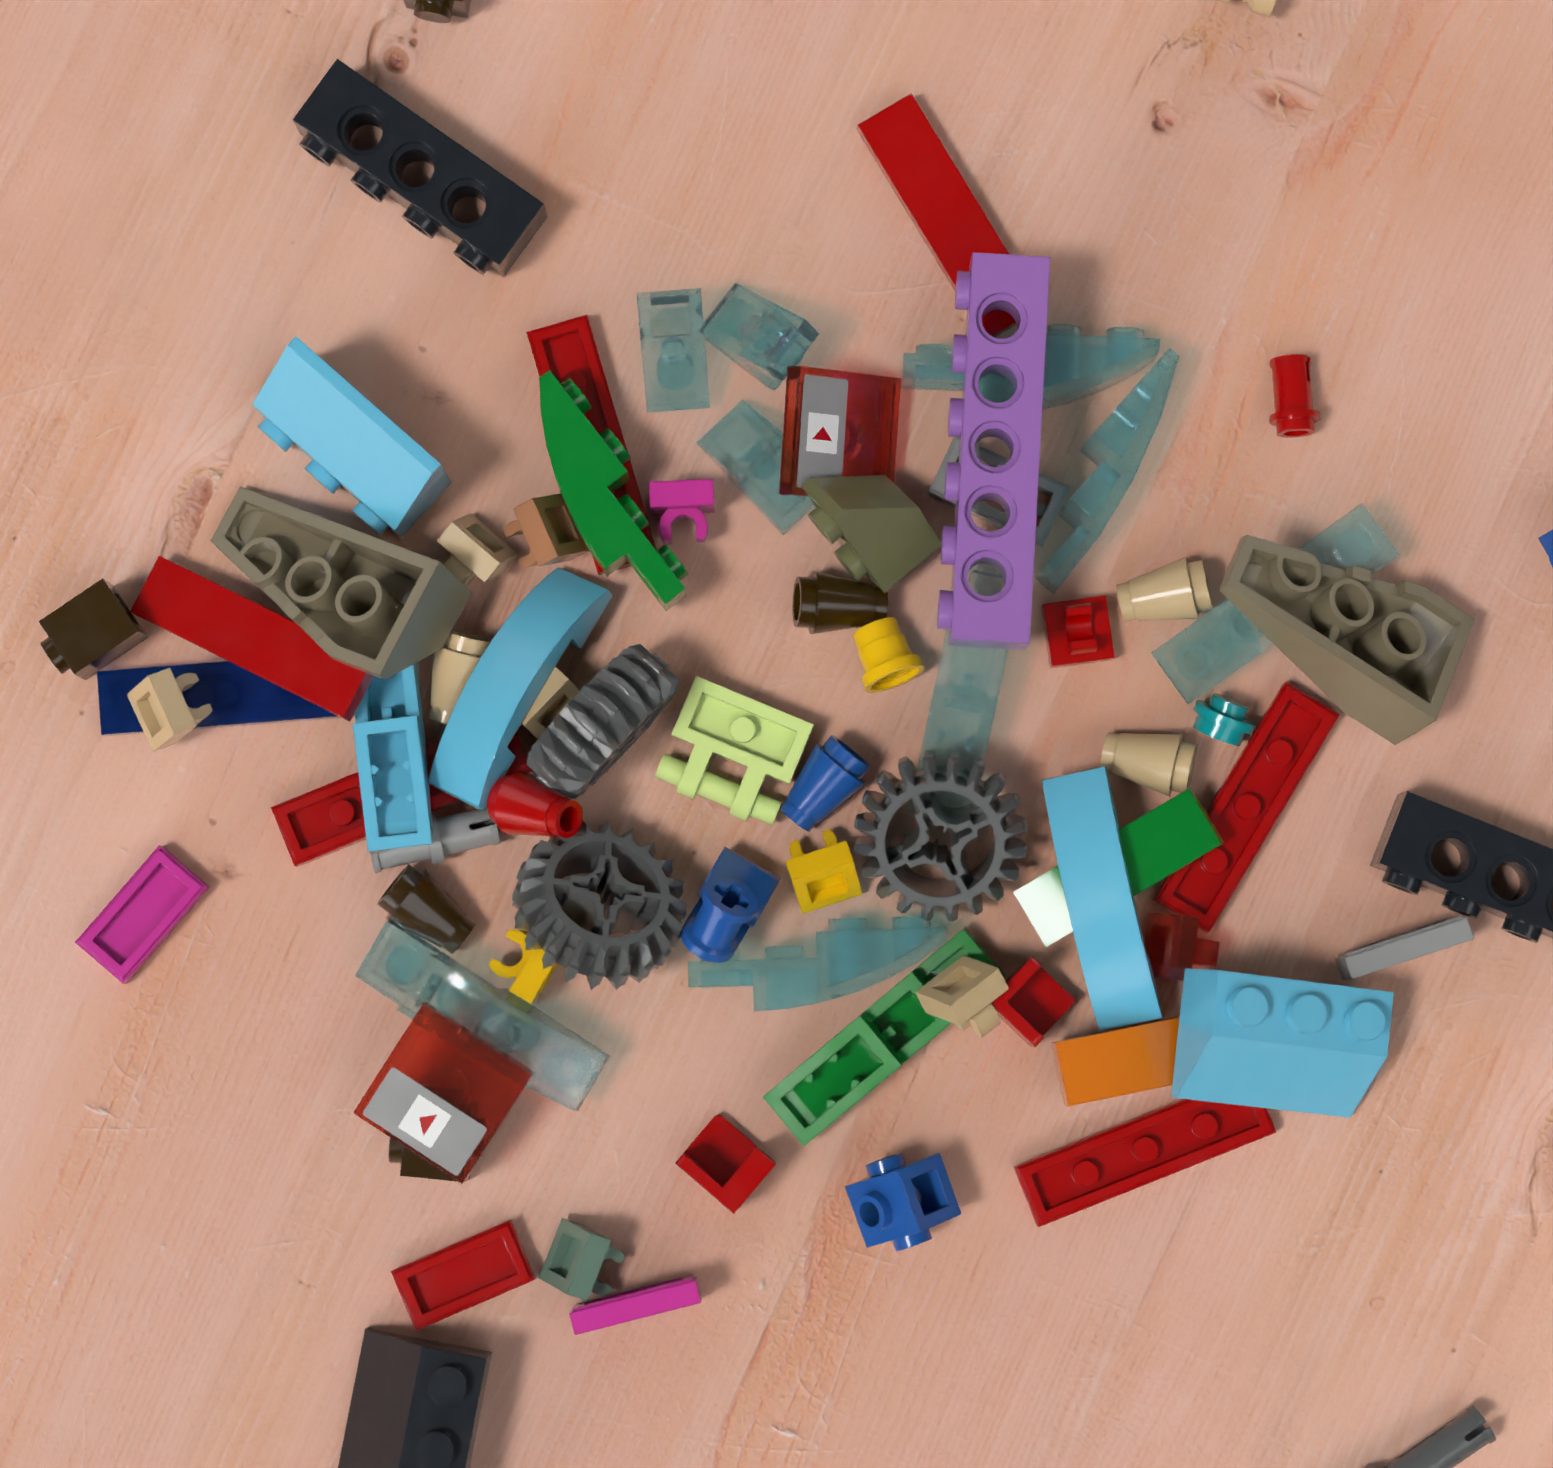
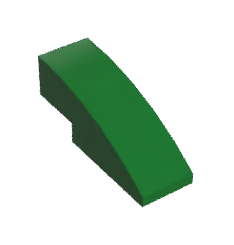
[1013,787,1224,947]

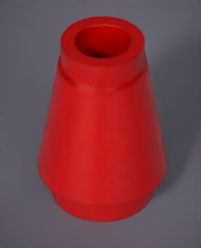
[487,772,583,838]

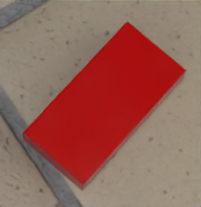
[391,1220,536,1331]

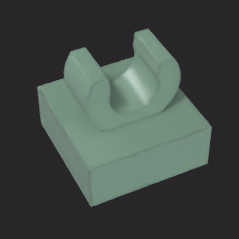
[539,1218,625,1301]

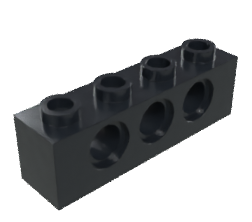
[293,59,547,277]
[1370,791,1553,943]

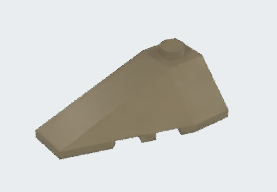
[1219,534,1475,745]

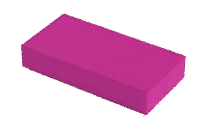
[75,845,210,984]
[569,1274,702,1335]

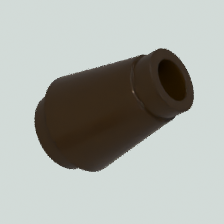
[792,571,888,634]
[377,864,475,954]

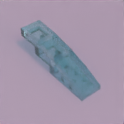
[1035,348,1179,595]
[908,564,1008,813]

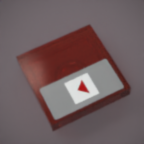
[779,366,901,498]
[353,1002,535,1184]

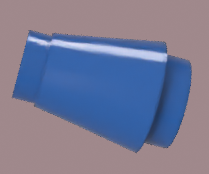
[780,735,871,832]

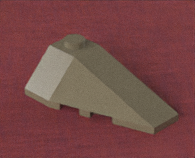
[211,486,472,680]

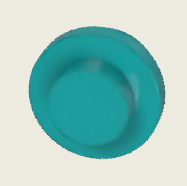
[1193,693,1256,746]

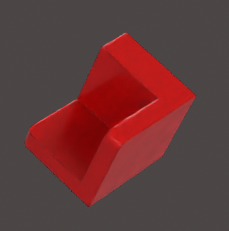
[991,956,1076,1047]
[675,1115,776,1214]

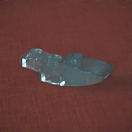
[900,324,1160,410]
[1151,503,1400,705]
[688,916,946,1012]
[355,921,610,1111]

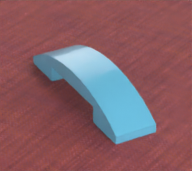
[428,567,613,811]
[1042,766,1163,1032]

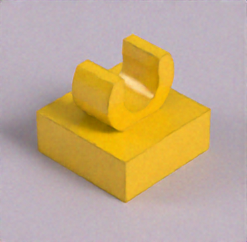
[785,829,862,914]
[488,929,558,1004]

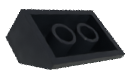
[338,1328,492,1468]

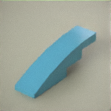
[353,662,433,852]

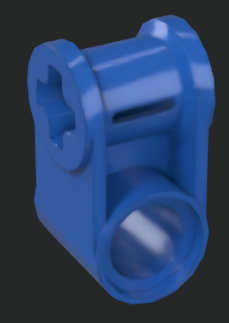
[680,847,781,963]

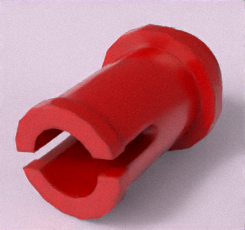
[1269,354,1320,438]

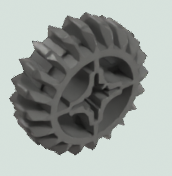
[526,644,679,800]
[854,749,1027,922]
[512,821,687,990]

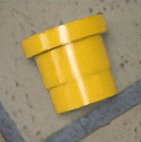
[852,617,925,693]

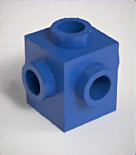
[845,1152,962,1251]

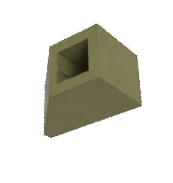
[801,475,942,593]

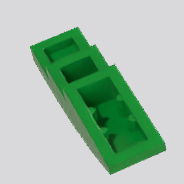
[763,926,1007,1147]

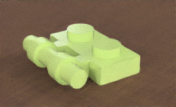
[655,676,814,825]

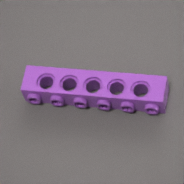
[937,252,1050,650]

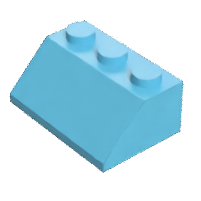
[252,336,452,538]
[1171,968,1394,1118]

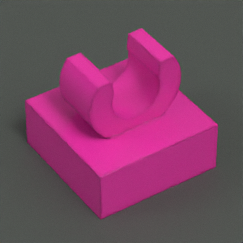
[649,479,715,544]

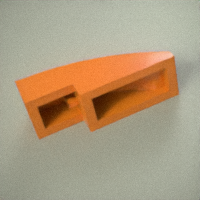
[1052,1016,1180,1106]

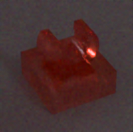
[1144,913,1220,981]

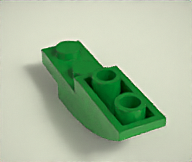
[539,370,688,611]

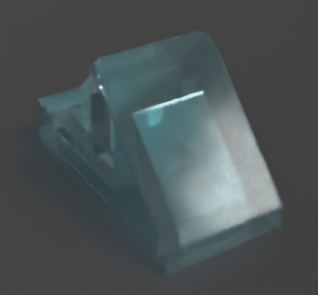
[697,283,820,390]
[637,288,710,413]
[697,400,814,535]

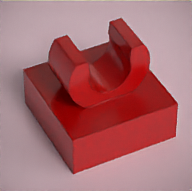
[1041,595,1115,669]

